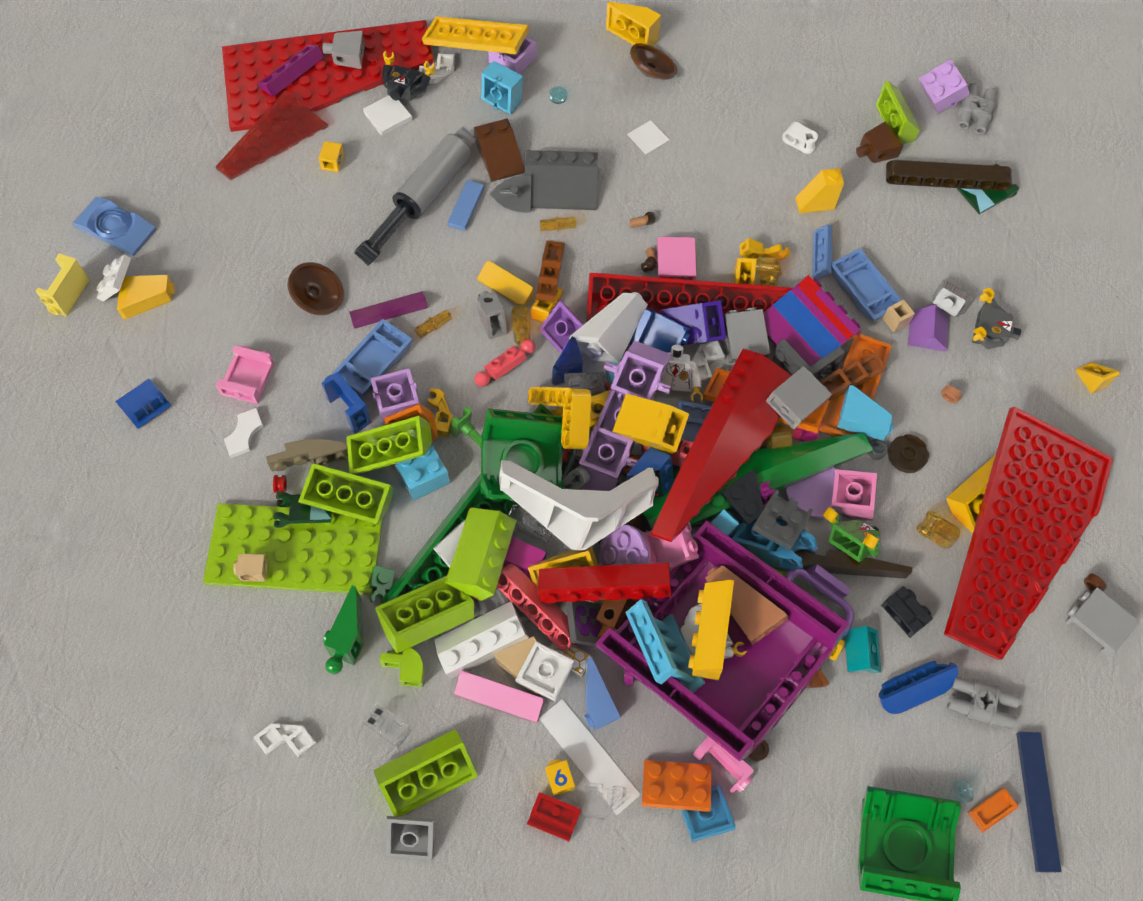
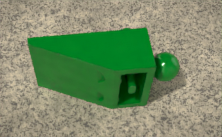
[323,585,363,674]

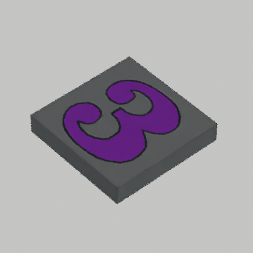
[566,601,603,647]

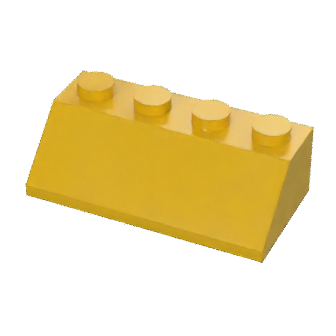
[946,454,996,533]
[688,580,734,680]

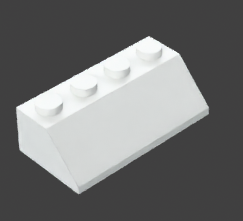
[434,601,529,679]

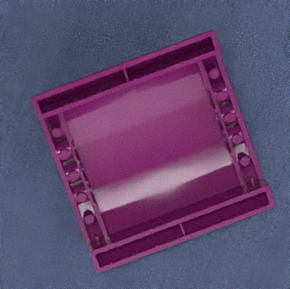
[595,521,849,761]

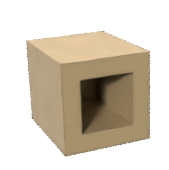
[882,299,915,333]

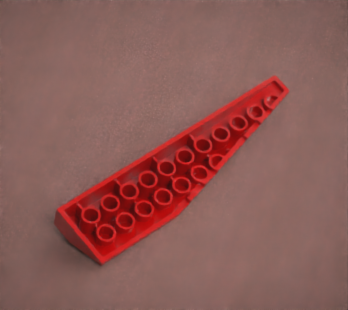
[586,273,792,330]
[651,349,792,542]

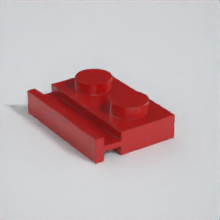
[527,792,581,842]

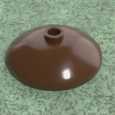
[630,43,677,80]
[287,262,344,315]

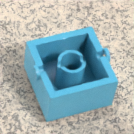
[481,61,523,114]
[395,444,450,501]

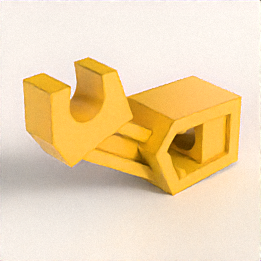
[740,238,790,260]
[427,388,453,438]

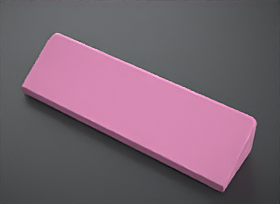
[454,671,544,723]

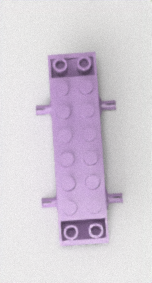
[577,340,672,491]

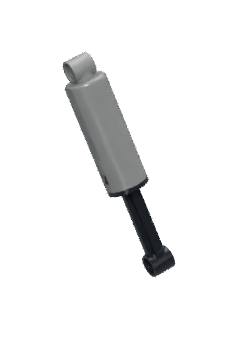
[354,126,476,266]

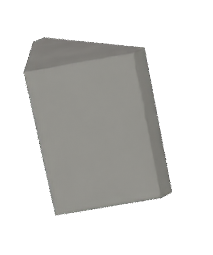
[386,816,437,860]

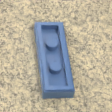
[448,180,484,231]
[812,224,832,280]

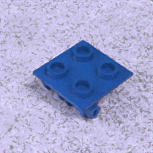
[115,379,172,429]

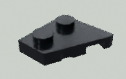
[721,469,764,526]

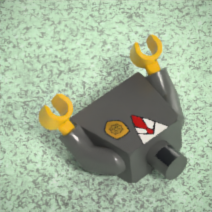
[972,288,1021,349]

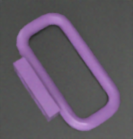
[785,564,854,638]

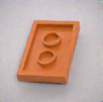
[642,760,712,812]

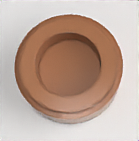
[941,385,962,403]

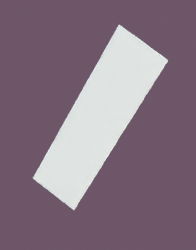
[539,699,641,815]

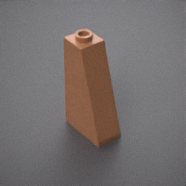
[705,565,788,645]

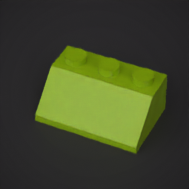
[876,81,920,144]

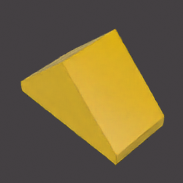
[733,257,756,285]
[1076,362,1120,394]

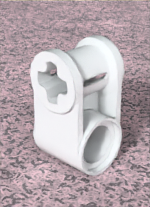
[782,122,818,154]

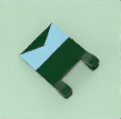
[957,164,1019,215]
[273,491,332,528]

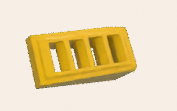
[531,288,563,322]

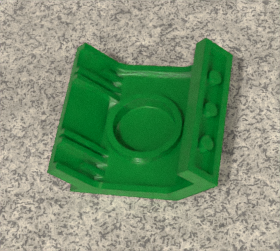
[481,408,564,501]
[858,786,961,901]

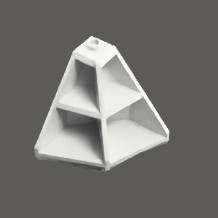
[499,460,658,550]

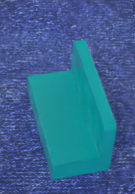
[845,626,882,674]

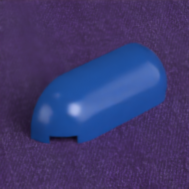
[878,661,958,714]

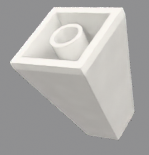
[569,292,648,363]

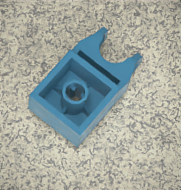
[732,519,817,570]

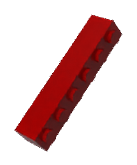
[538,563,671,603]

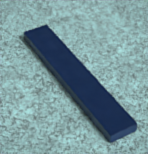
[1016,732,1062,873]

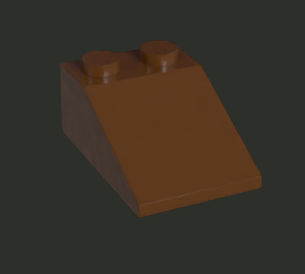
[474,118,525,182]

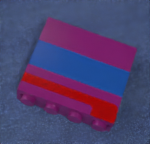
[763,275,861,367]

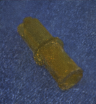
[540,217,577,232]
[414,310,452,338]

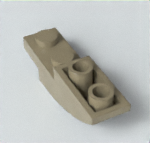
[266,439,348,471]

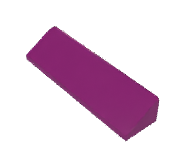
[258,45,324,96]
[349,291,428,329]

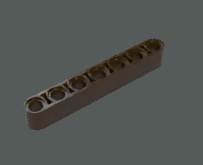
[886,160,1013,191]

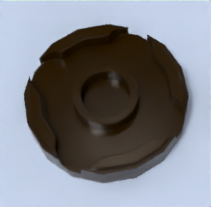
[888,435,929,473]

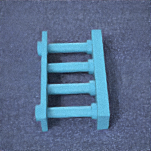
[625,599,705,693]

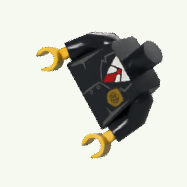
[382,51,436,101]

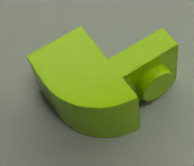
[379,648,425,687]

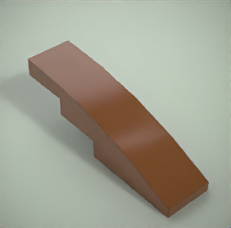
[536,240,565,302]
[819,352,887,401]

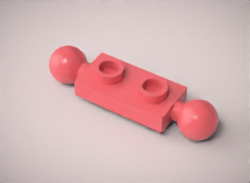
[474,339,536,387]

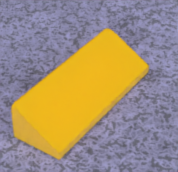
[477,260,534,308]

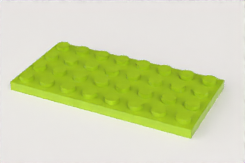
[203,503,383,595]

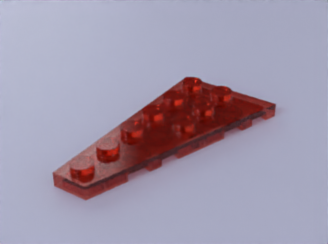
[216,90,328,180]

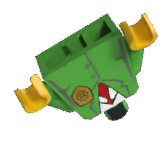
[822,507,881,562]

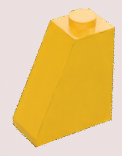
[795,168,844,213]
[117,275,175,319]

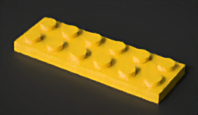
[422,16,529,54]

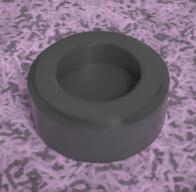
[867,439,888,460]

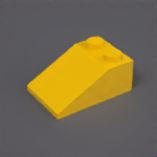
[606,1,661,46]
[528,546,598,603]

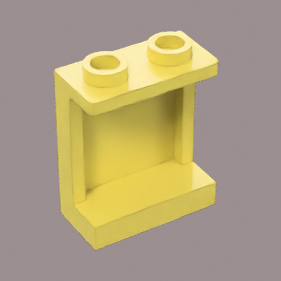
[36,253,89,317]

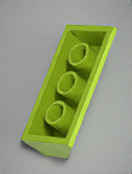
[346,416,432,475]
[298,463,394,525]
[445,508,516,601]
[375,576,474,653]
[373,729,478,817]

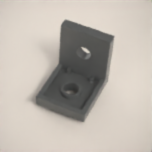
[772,339,845,381]
[752,490,813,551]

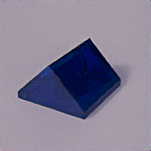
[552,336,583,385]

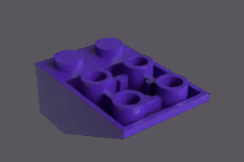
[661,300,726,346]

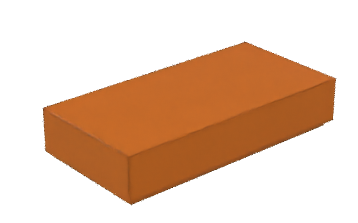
[967,787,1019,832]

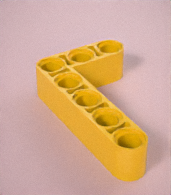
[528,387,591,449]

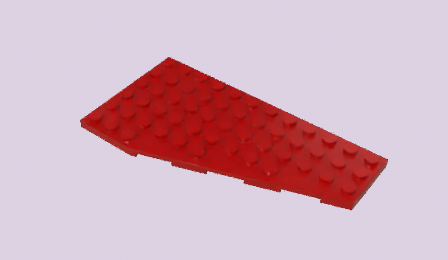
[222,20,434,132]
[944,406,1113,660]

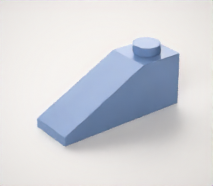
[584,657,621,731]

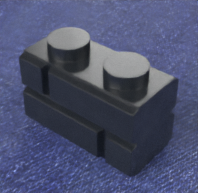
[881,586,933,638]

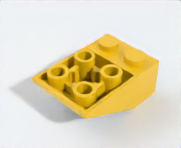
[612,393,689,455]

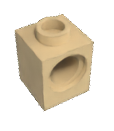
[233,554,269,582]

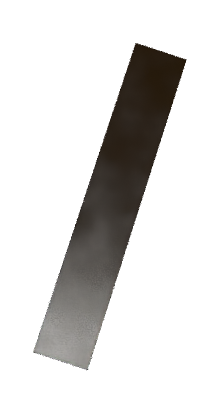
[780,549,913,579]

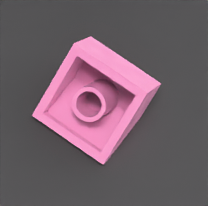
[831,469,877,521]

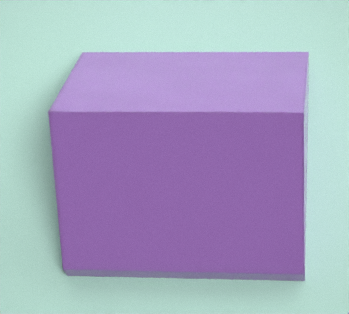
[539,301,584,355]
[908,304,949,351]

